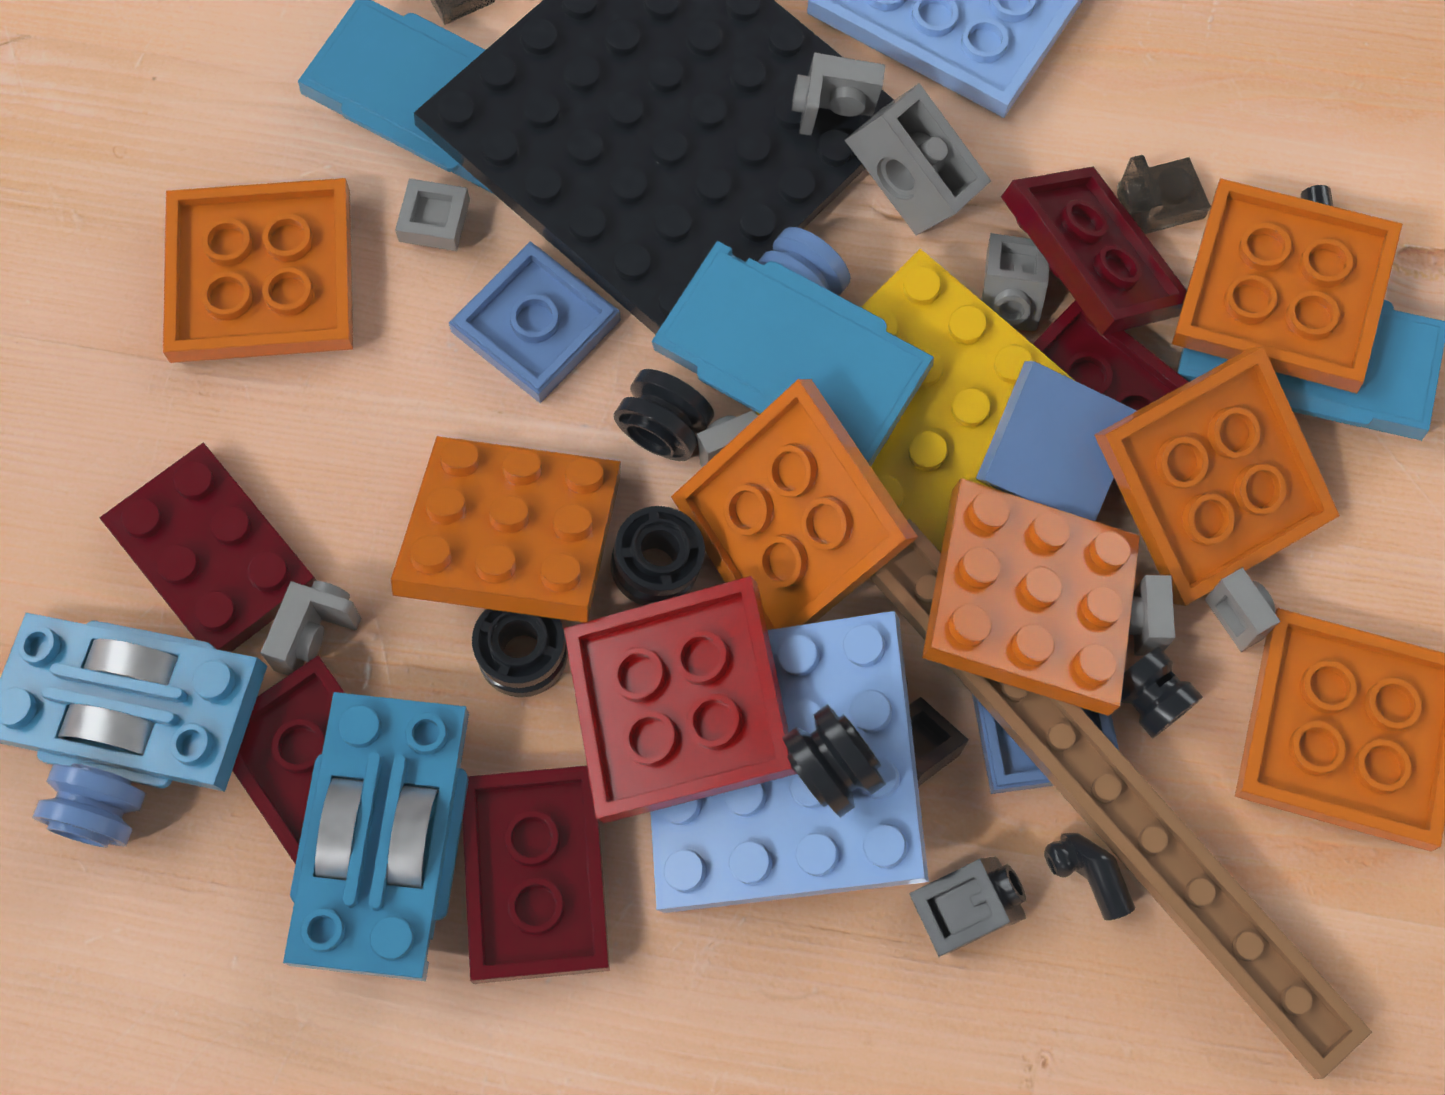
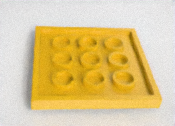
[756,248,1075,553]

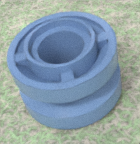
[758,227,851,296]
[32,763,146,848]

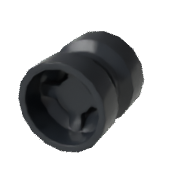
[1121,647,1203,738]

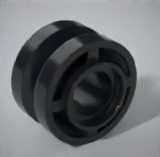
[614,369,714,461]
[611,506,705,606]
[472,609,568,697]
[782,704,886,818]

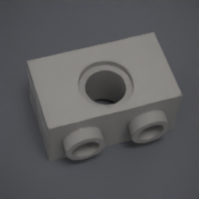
[845,83,991,235]

